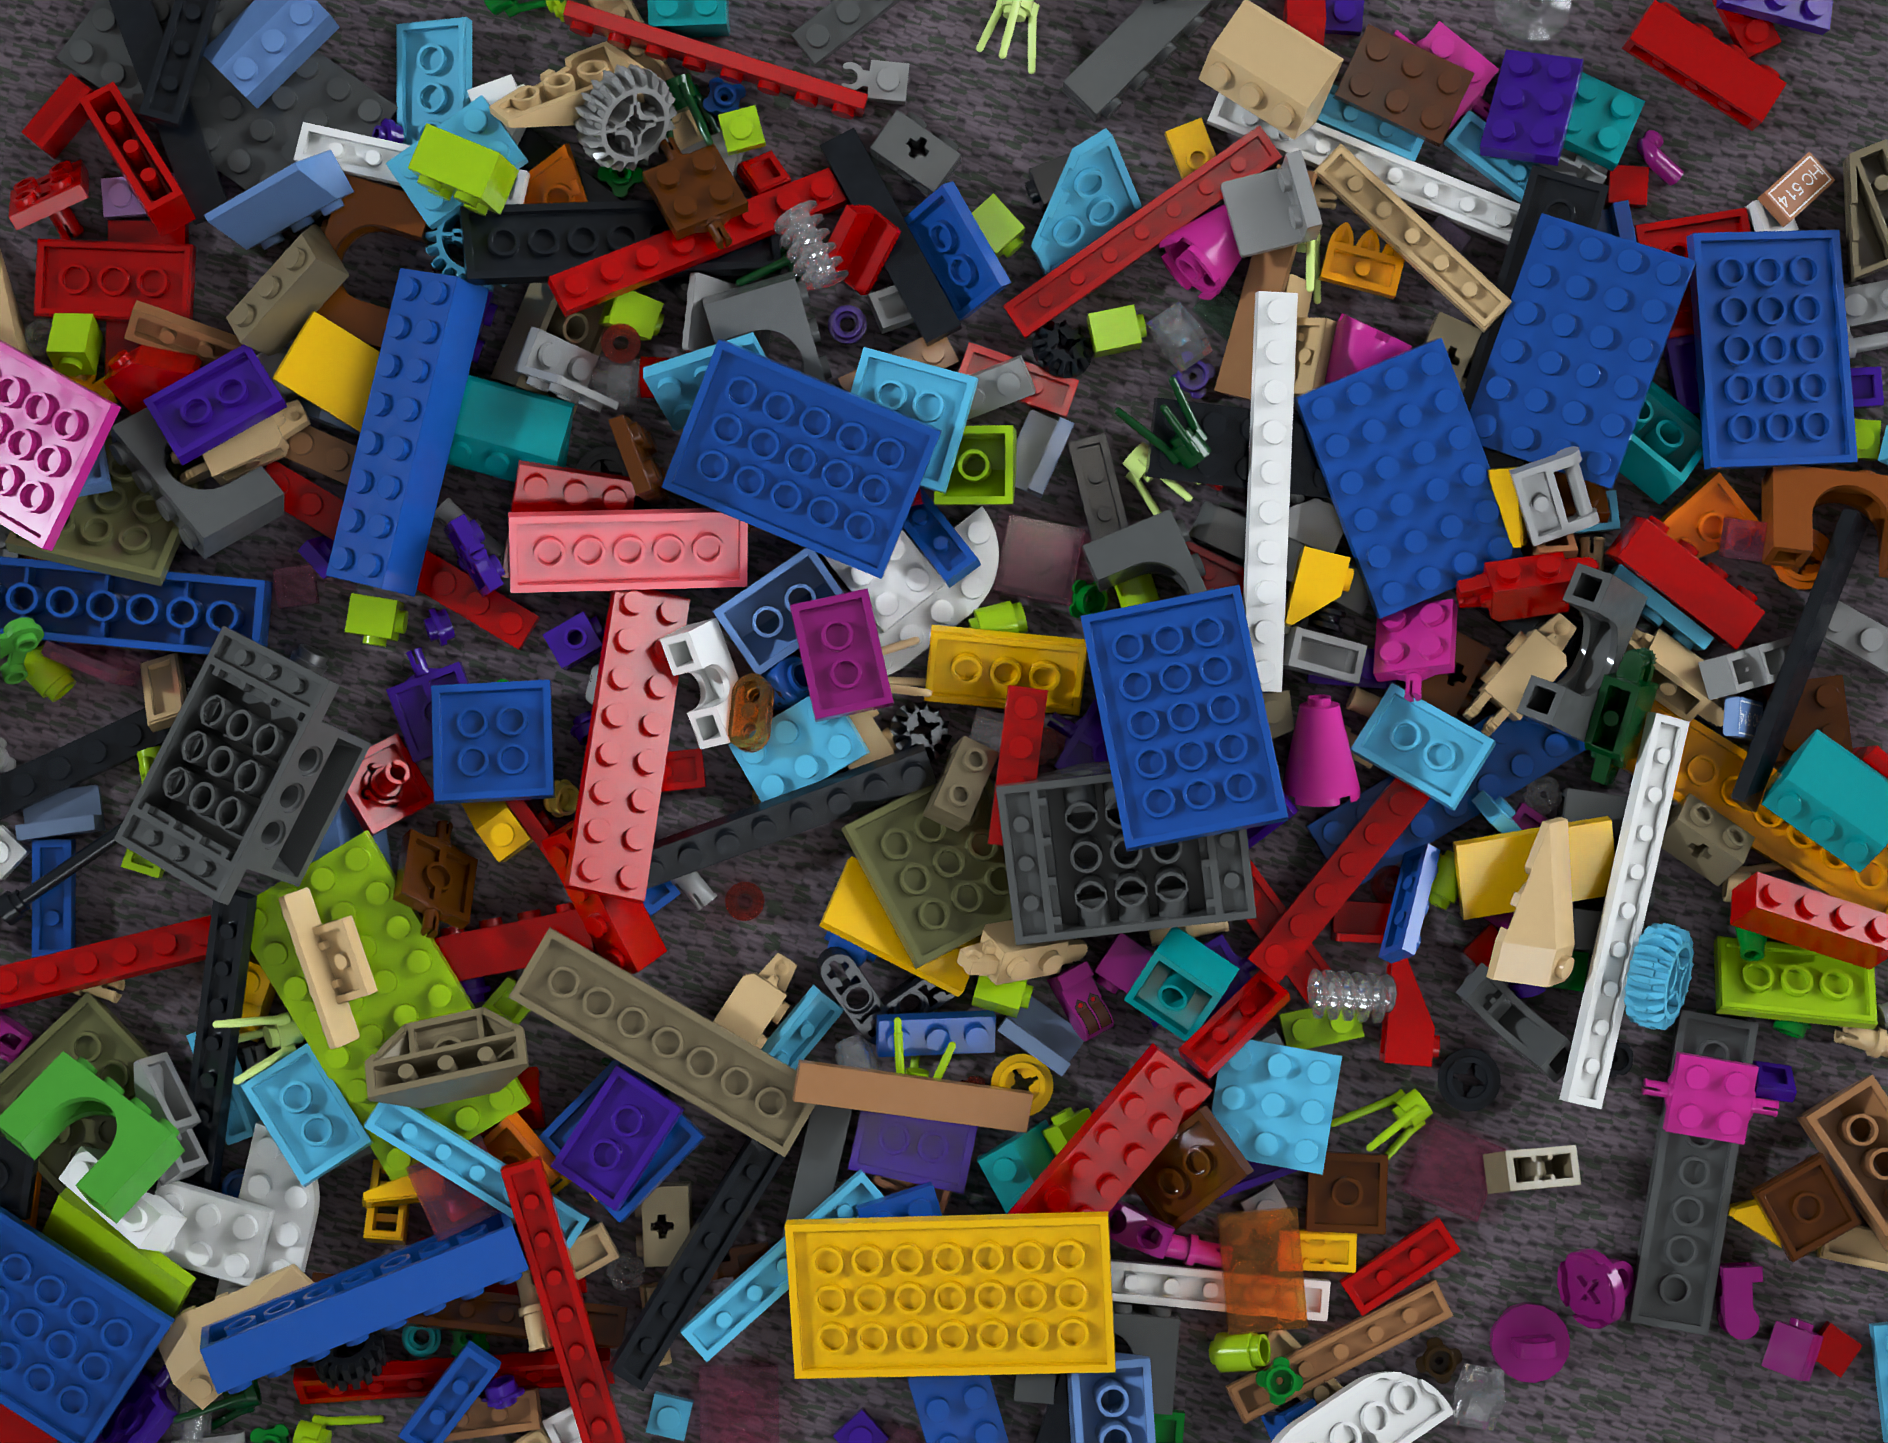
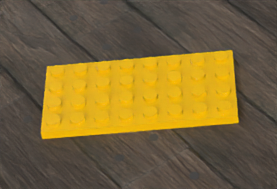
[785,1211,1116,1379]

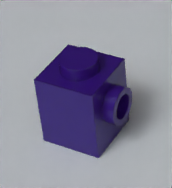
[542,611,605,671]

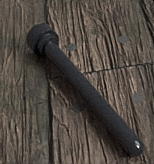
[0,822,122,926]

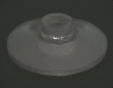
[1494,0,1572,43]

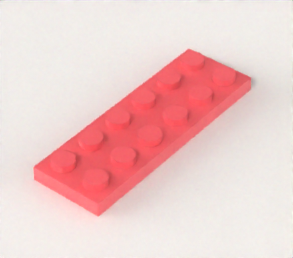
[508,508,748,593]

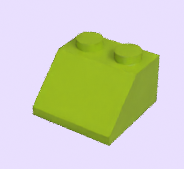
[934,425,1017,505]

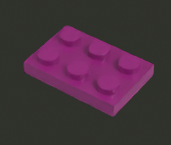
[790,588,894,722]

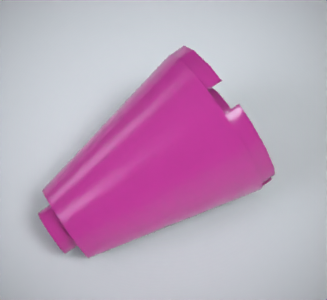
[1159,203,1242,300]
[1324,313,1412,385]
[1282,694,1360,807]

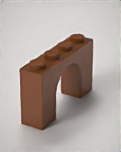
[317,173,432,351]
[1761,465,1888,578]

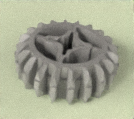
[573,64,678,172]

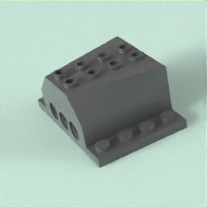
[114,625,371,905]
[996,761,1257,945]

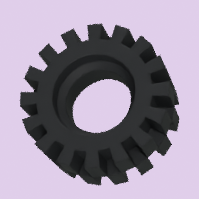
[313,1329,387,1391]

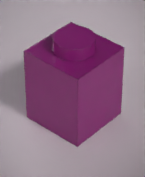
[1093,933,1153,994]
[1761,1317,1824,1381]

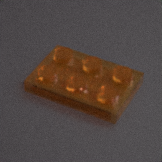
[1217,1206,1308,1335]

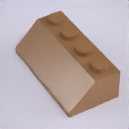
[1796,1074,1888,1252]

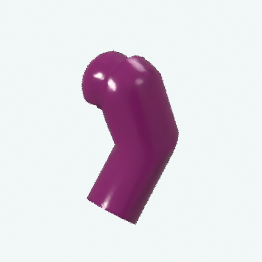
[1637,130,1684,186]

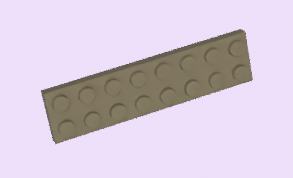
[509,927,816,1157]

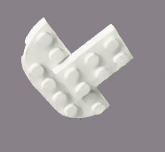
[799,506,999,676]
[155,1120,320,1298]
[1271,1372,1454,1443]

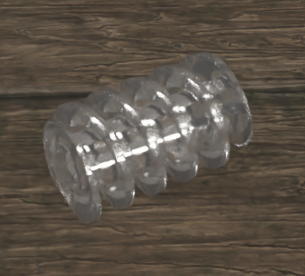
[774,200,849,291]
[1307,969,1397,1024]

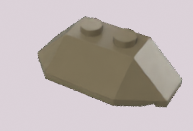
[365,1007,529,1109]

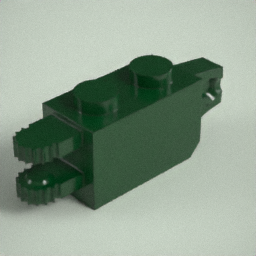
[1584,647,1659,785]

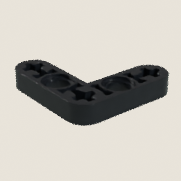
[817,947,955,1045]

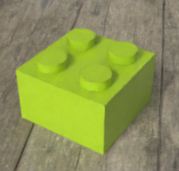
[408,123,519,216]

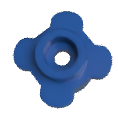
[703,77,746,117]

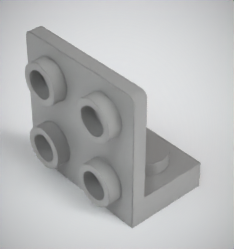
[1220,150,1323,258]
[682,272,771,358]
[514,326,619,412]

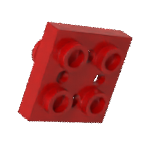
[8,159,89,240]
[344,733,434,836]

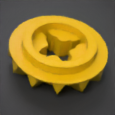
[991,1053,1053,1116]

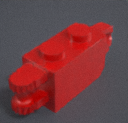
[1456,551,1599,622]

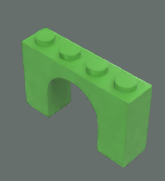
[0,1051,185,1224]

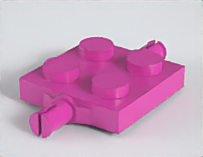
[1393,21,1500,133]
[1373,599,1458,702]
[1641,1051,1779,1145]

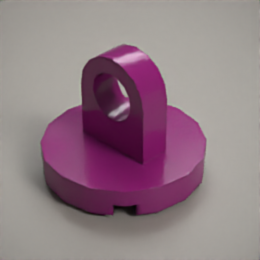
[1557,1249,1635,1329]
[1489,1302,1570,1383]

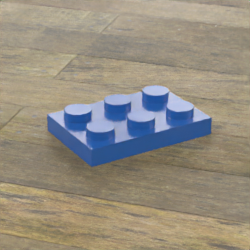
[904,181,1012,321]

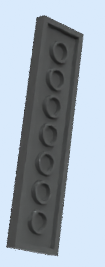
[1626,1009,1759,1336]

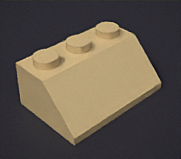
[1199,0,1344,140]

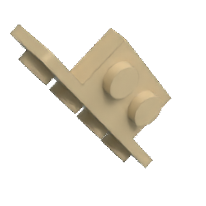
[1285,274,1337,397]
[279,887,378,1049]

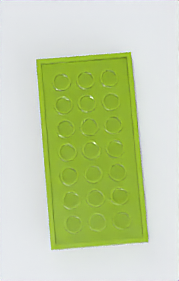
[251,830,532,1181]

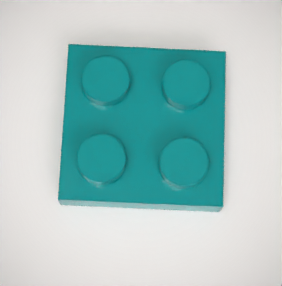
[1563,72,1645,171]

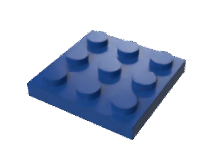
[431,680,555,805]
[539,1059,706,1223]

